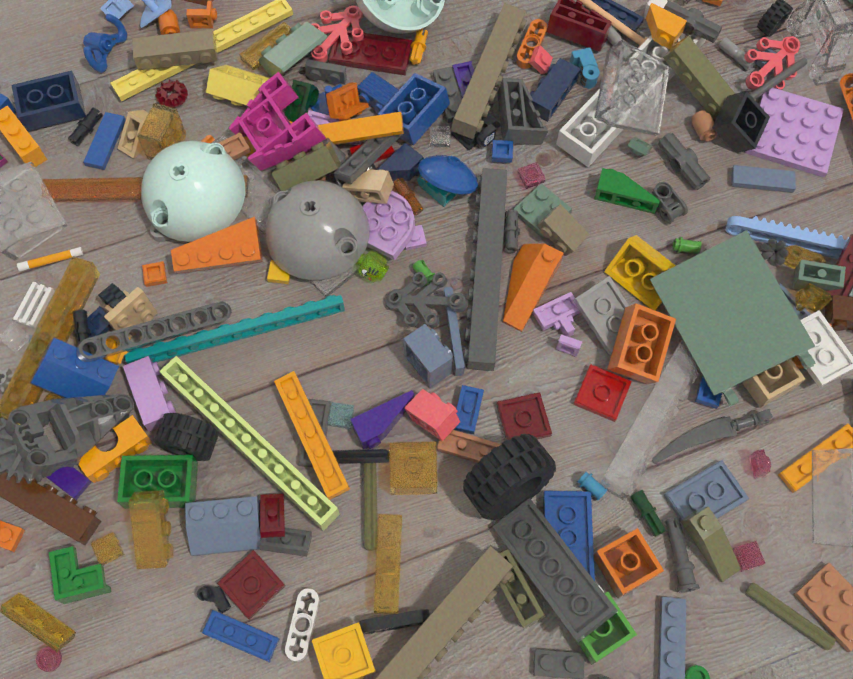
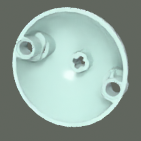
[356,0,445,34]
[141,141,246,242]

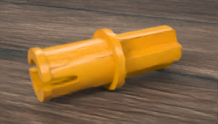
[410,28,428,65]

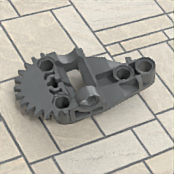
[0,394,134,484]

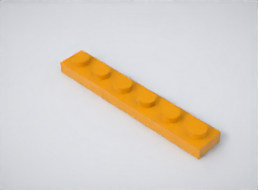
[274,371,350,500]

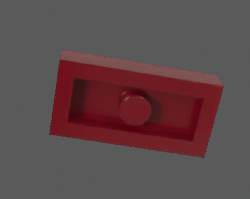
[260,493,285,538]

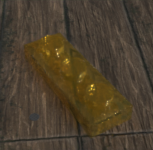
[239,22,292,70]
[0,593,76,652]

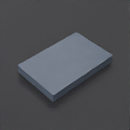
[664,460,749,520]

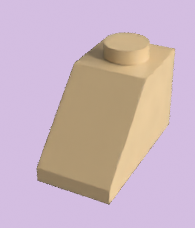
[117,110,159,158]
[343,169,394,204]

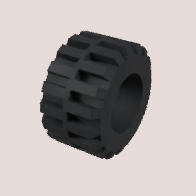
[154,413,219,461]

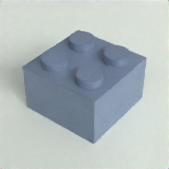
[403,324,453,388]

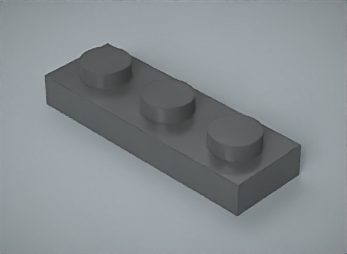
[433,67,462,123]

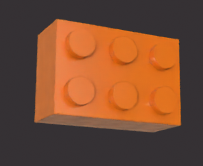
[607,303,676,384]

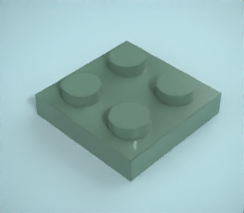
[513,183,572,239]

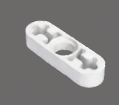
[285,589,320,662]

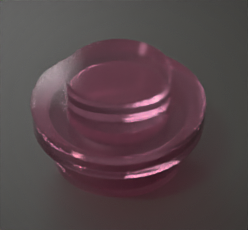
[36,646,62,672]

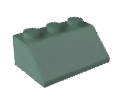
[258,22,327,77]

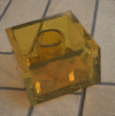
[137,103,186,160]
[390,442,437,495]

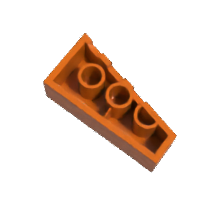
[171,217,263,274]

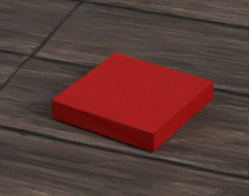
[573,364,632,422]

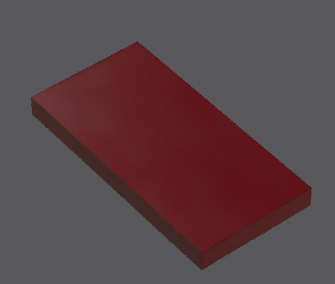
[329,30,413,76]

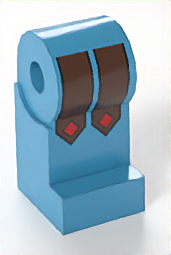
[569,47,600,89]

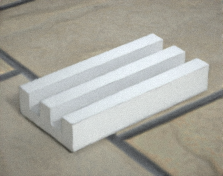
[13,282,55,328]

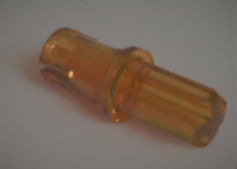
[393,178,423,215]

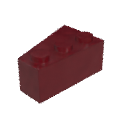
[546,0,612,52]

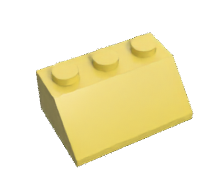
[206,65,270,106]

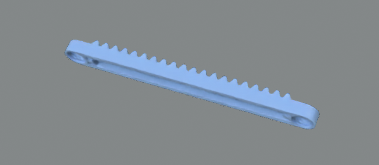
[726,216,849,259]

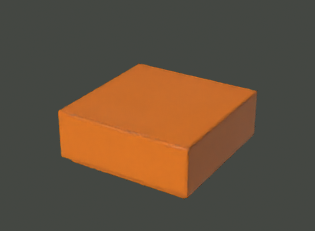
[142,261,168,287]

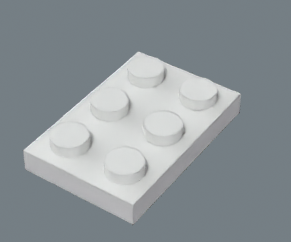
[797,311,853,388]

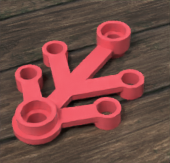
[311,6,364,62]
[744,36,800,90]

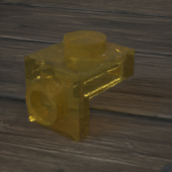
[795,283,832,312]

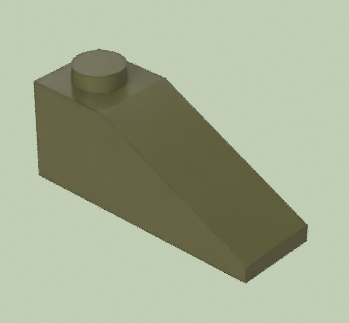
[680,507,741,582]

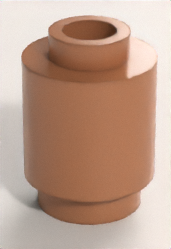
[691,110,717,142]

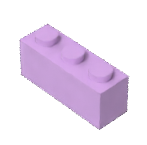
[123,356,176,432]

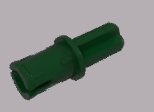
[630,490,666,536]

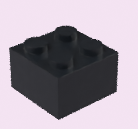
[712,91,770,153]

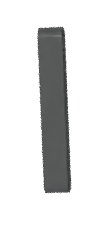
[76,301,232,362]

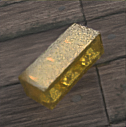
[129,490,174,569]

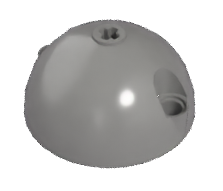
[265,180,370,280]

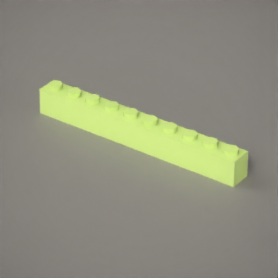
[159,356,340,531]

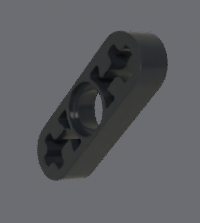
[359,609,430,635]

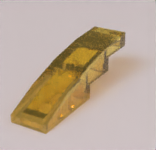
[374,514,402,614]

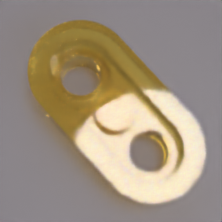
[784,245,826,269]

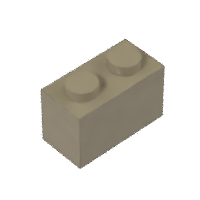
[536,204,590,256]

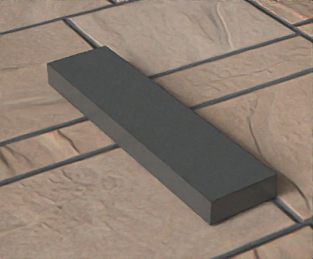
[334,134,402,184]

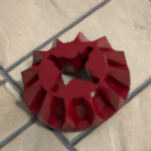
[155,79,188,108]

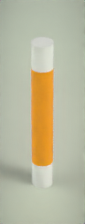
[17,247,83,271]

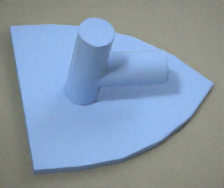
[140,0,172,28]

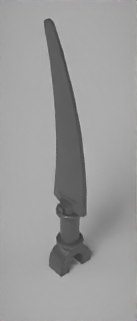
[652,409,773,464]

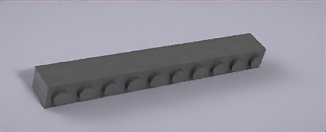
[464,168,507,371]

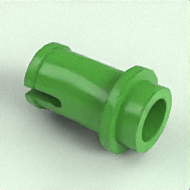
[673,237,701,254]
[412,260,435,286]

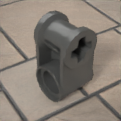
[651,182,688,224]

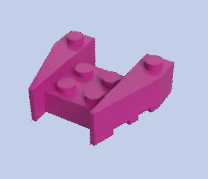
[229,72,326,171]

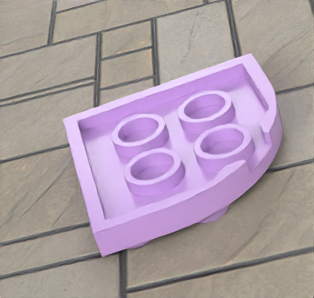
[363,191,415,260]

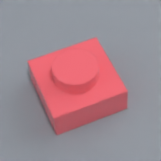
[529,45,553,75]

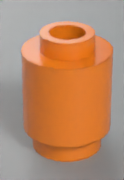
[158,9,180,35]

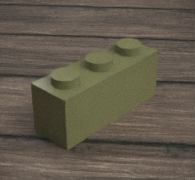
[271,141,341,191]
[500,549,547,629]

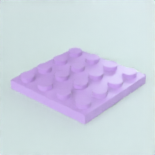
[745,88,844,178]

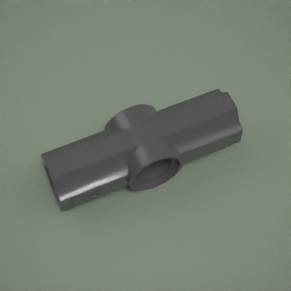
[663,1,722,43]
[658,133,710,190]

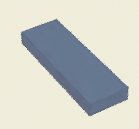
[732,165,796,193]

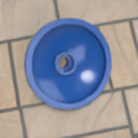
[418,155,478,194]

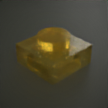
[91,532,125,565]

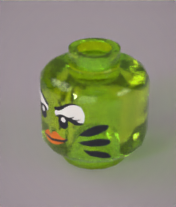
[356,250,389,283]

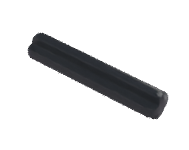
[332,449,390,464]

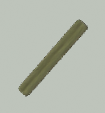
[364,463,378,551]
[745,583,836,650]

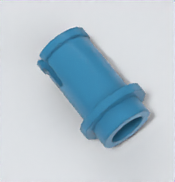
[577,472,608,501]

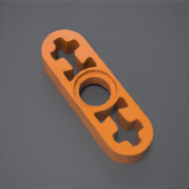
[516,19,547,69]

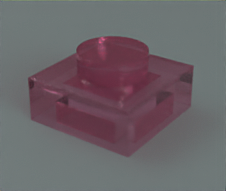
[518,162,546,189]
[748,449,771,479]
[732,541,766,572]

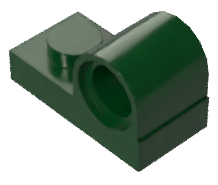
[285,79,319,122]

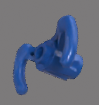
[83,14,127,73]

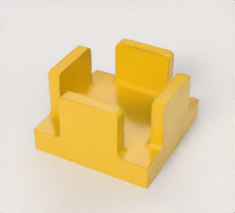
[312,622,376,679]

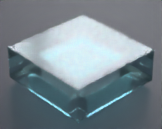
[328,402,354,429]

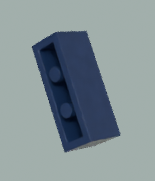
[530,58,581,122]

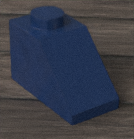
[377,143,424,181]

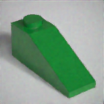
[594,168,660,214]

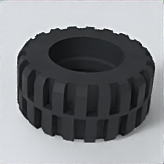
[463,434,556,521]

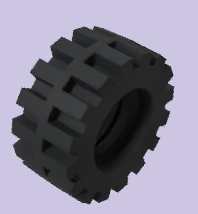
[757,0,793,37]

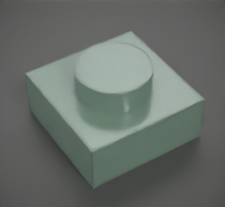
[628,137,653,156]

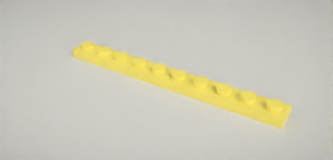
[111,0,293,101]

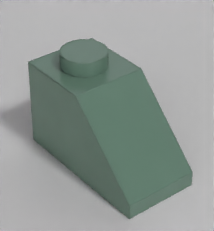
[792,259,846,293]

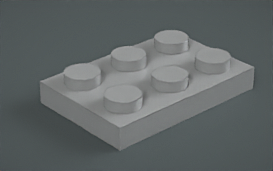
[573,276,629,355]

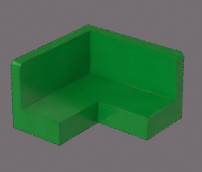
[49,546,111,604]

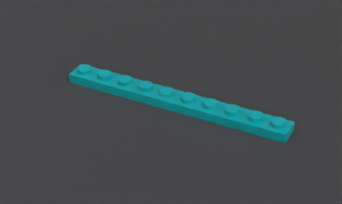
[125,295,345,364]

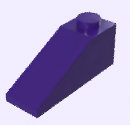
[350,390,414,449]

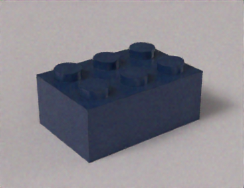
[11,70,86,131]

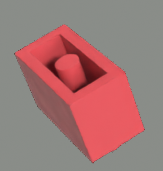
[405,389,460,441]

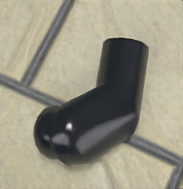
[197,585,231,613]

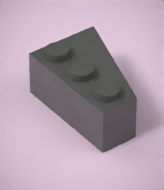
[497,78,548,145]

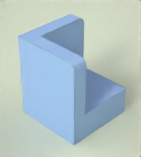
[100,0,134,19]

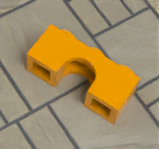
[0,106,47,170]
[78,415,153,483]

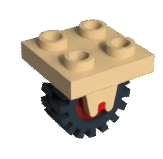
[98,283,157,338]

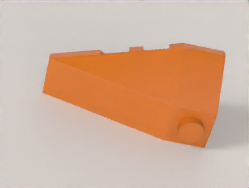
[503,243,564,332]

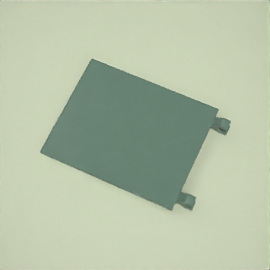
[650,230,816,407]

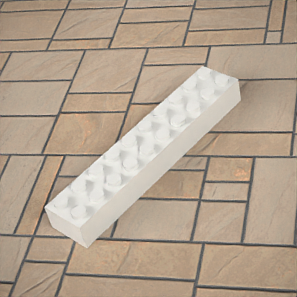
[556,33,706,167]

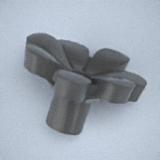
[761,238,789,266]

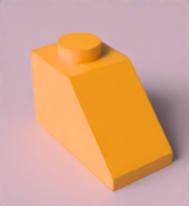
[646,3,687,49]

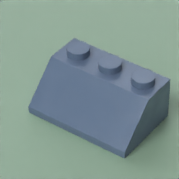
[185,496,261,556]

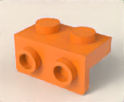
[326,82,369,121]

